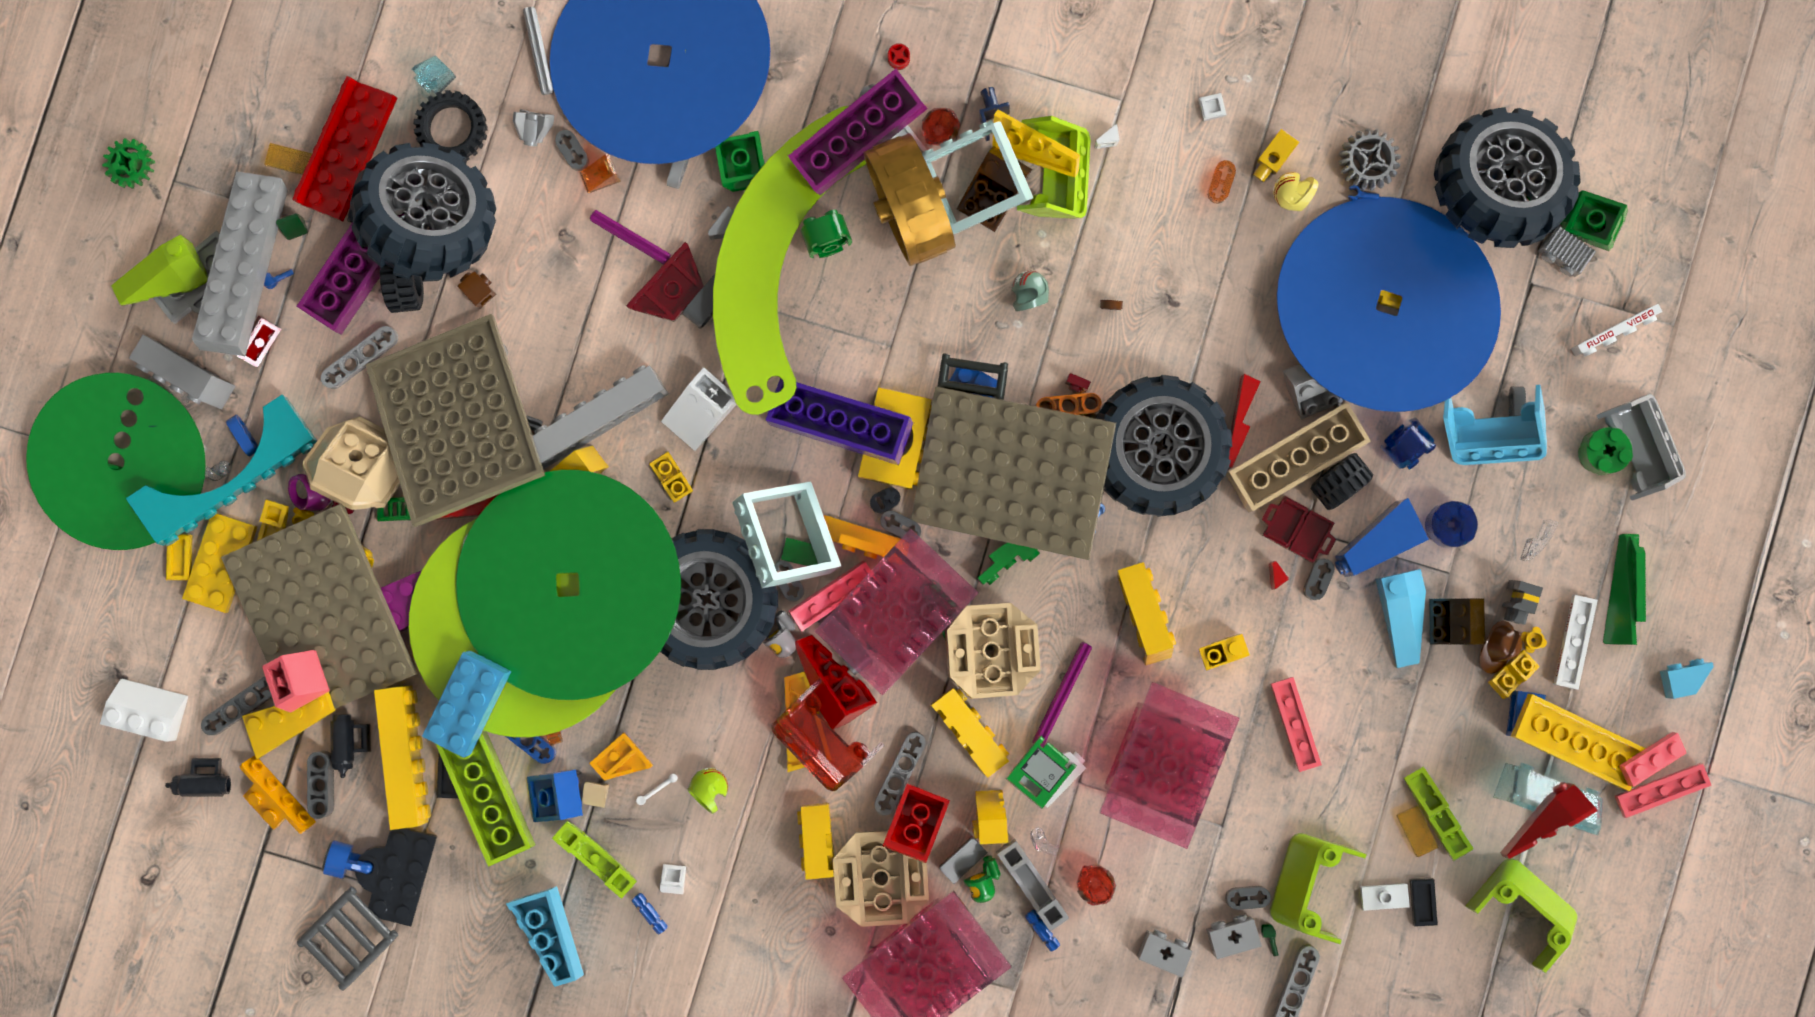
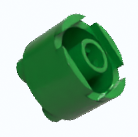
[800,209,852,258]
[1578,427,1633,475]

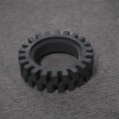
[413,90,488,161]

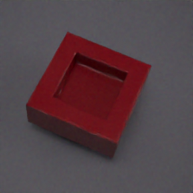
[1065,373,1091,394]

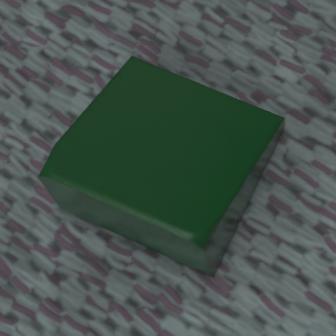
[276,213,308,240]

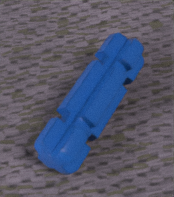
[632,893,668,935]
[1025,909,1060,952]

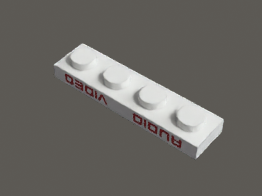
[1571,304,1662,357]
[1553,595,1598,690]

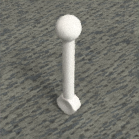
[636,774,678,805]

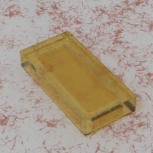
[264,143,312,175]
[1396,805,1439,857]

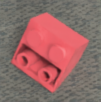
[262,650,330,713]

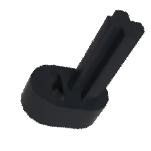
[870,487,901,514]

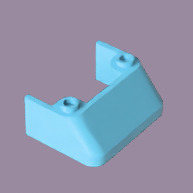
[1443,385,1547,465]

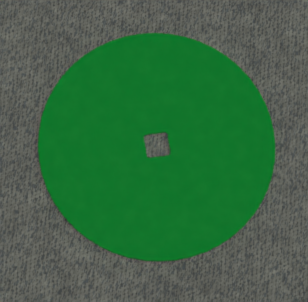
[456,470,681,700]

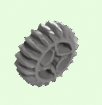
[1339,129,1401,191]

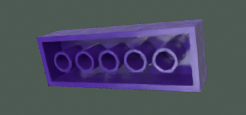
[766,378,913,466]

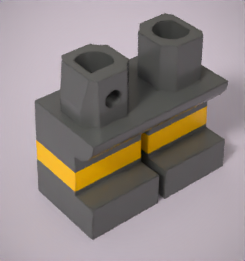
[1502,580,1543,625]

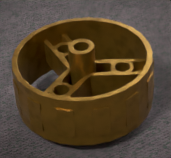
[863,133,956,266]

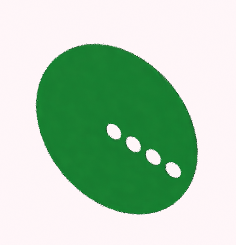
[26,373,206,550]

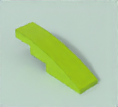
[1404,766,1474,862]

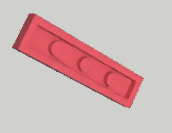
[788,561,877,631]
[1270,677,1322,772]
[1615,763,1712,818]

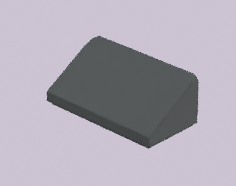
[939,836,988,884]

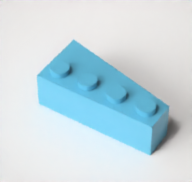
[506,886,584,987]

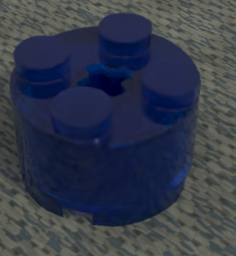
[1380,418,1437,470]
[1425,501,1478,548]

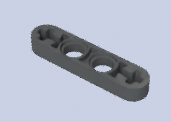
[201,677,272,735]

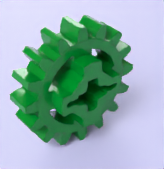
[102,138,155,189]

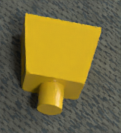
[1253,129,1299,182]

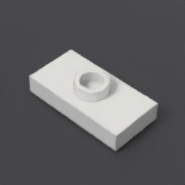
[1360,883,1409,911]

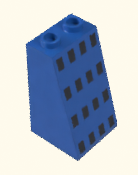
[1335,498,1429,577]

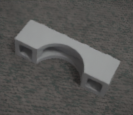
[996,838,1069,932]

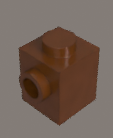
[458,271,497,309]

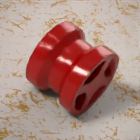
[888,43,910,70]

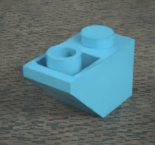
[1660,658,1714,699]

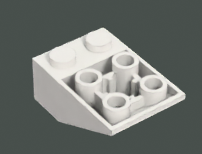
[661,368,737,451]

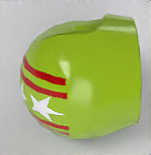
[687,768,728,814]

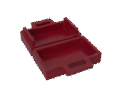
[1262,496,1337,563]

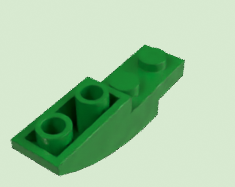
[977,543,1040,585]

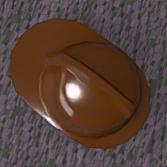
[1479,621,1522,674]

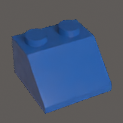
[527,770,583,822]

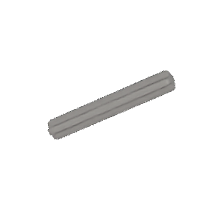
[523,7,554,95]

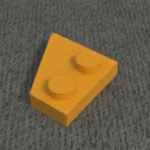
[589,732,654,781]

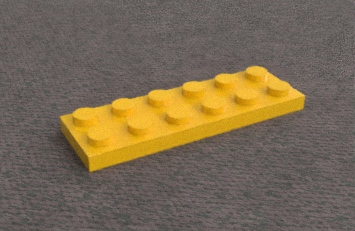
[1511,694,1646,791]

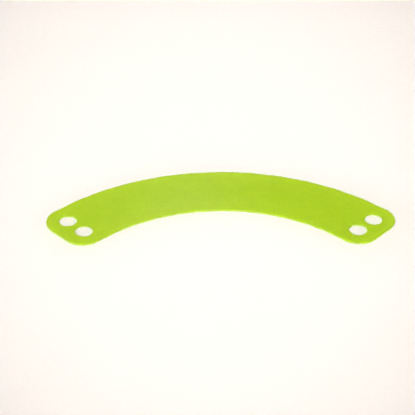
[713,106,866,415]

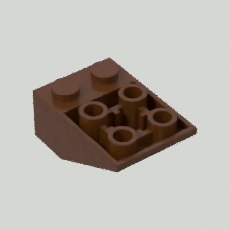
[956,146,1032,232]

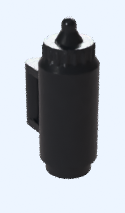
[330,714,371,778]
[165,758,231,797]

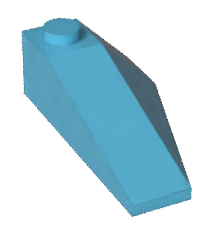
[1375,569,1426,668]

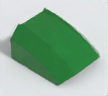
[715,131,765,192]
[1560,190,1628,251]

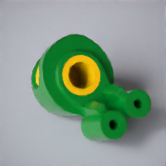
[963,855,1001,903]

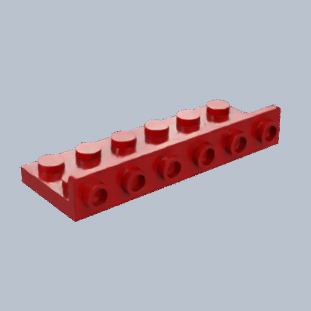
[292,76,398,222]

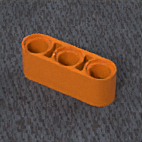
[1035,393,1102,416]

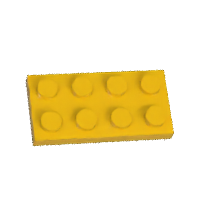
[182,513,257,613]

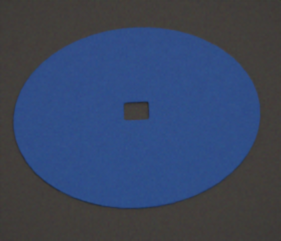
[550,0,771,164]
[1277,197,1501,412]

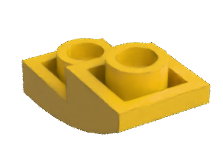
[649,451,693,503]
[1488,650,1540,699]

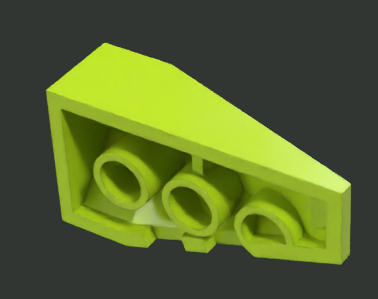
[111,235,209,306]

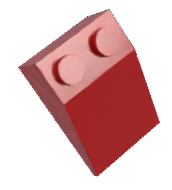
[883,784,950,863]

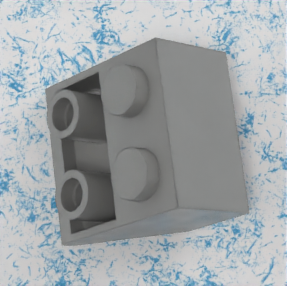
[1283,364,1343,420]

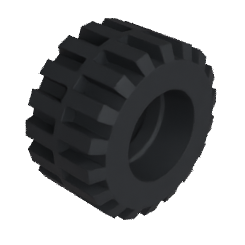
[380,264,424,313]
[1310,453,1374,510]

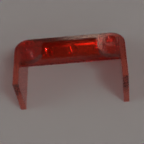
[771,678,884,791]

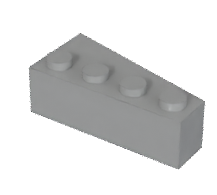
[129,335,236,409]

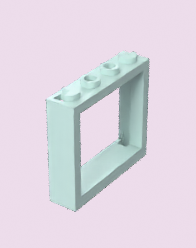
[922,120,1033,235]
[732,481,841,588]

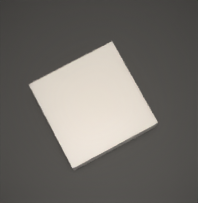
[1198,93,1226,121]

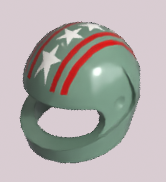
[1012,270,1049,311]

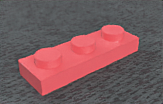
[1619,732,1686,787]

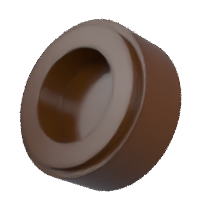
[1100,300,1123,310]

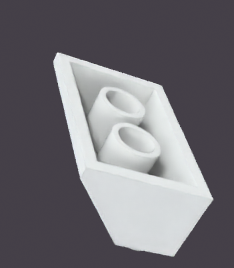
[100,679,188,742]

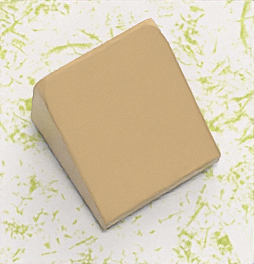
[582,781,609,808]

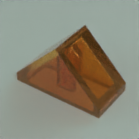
[580,154,621,193]

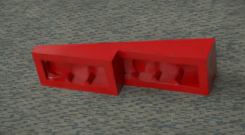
[1228,374,1261,470]

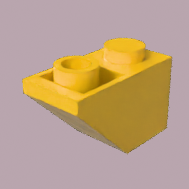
[1199,634,1250,671]

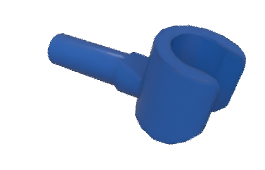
[1348,185,1379,201]
[264,269,294,289]

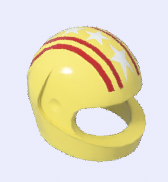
[1273,172,1318,211]

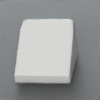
[1095,124,1119,149]
[660,864,686,894]

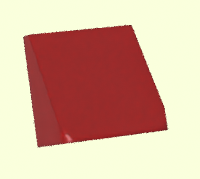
[1269,561,1289,590]

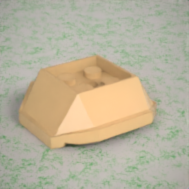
[303,416,400,510]
[945,603,1041,699]
[833,830,929,927]

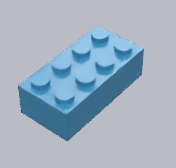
[422,651,511,757]

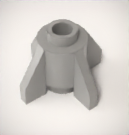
[513,109,554,146]

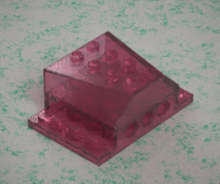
[815,529,979,696]
[1099,682,1240,849]
[842,890,1012,1017]

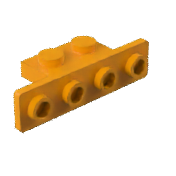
[824,515,910,563]
[239,755,316,834]

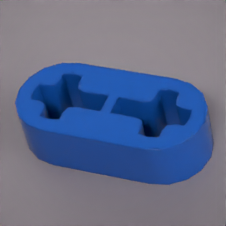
[226,414,258,457]

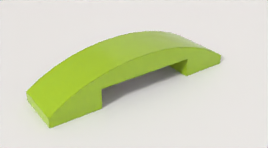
[552,820,637,899]

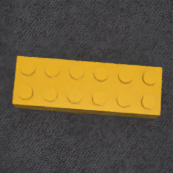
[374,685,431,830]

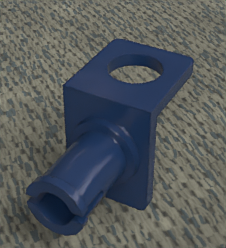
[979,87,1010,142]

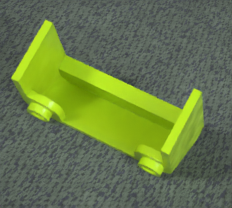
[1017,116,1091,219]
[1270,833,1367,944]
[1465,859,1577,973]

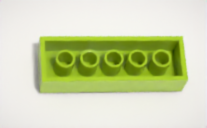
[435,731,536,867]

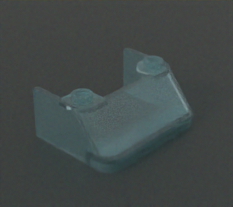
[1493,763,1603,836]

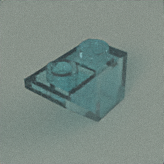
[412,56,456,94]

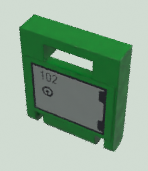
[1005,736,1077,809]

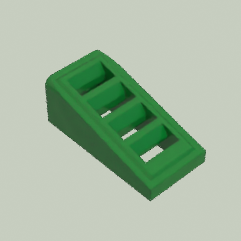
[377,497,411,522]

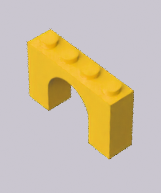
[858,387,932,490]

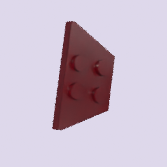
[626,242,704,322]

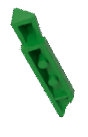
[1603,534,1646,645]

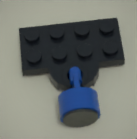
[322,828,437,927]

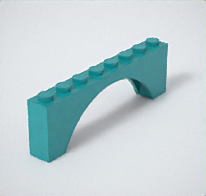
[126,394,317,546]

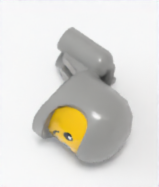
[763,610,796,658]

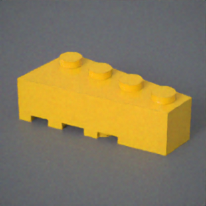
[1117,562,1176,666]
[931,687,1009,778]

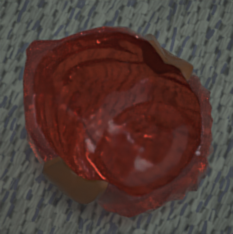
[921,108,960,146]
[1076,865,1117,906]

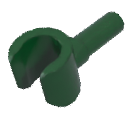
[1261,924,1279,957]

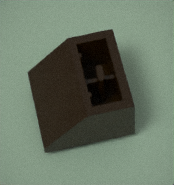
[1429,598,1485,645]

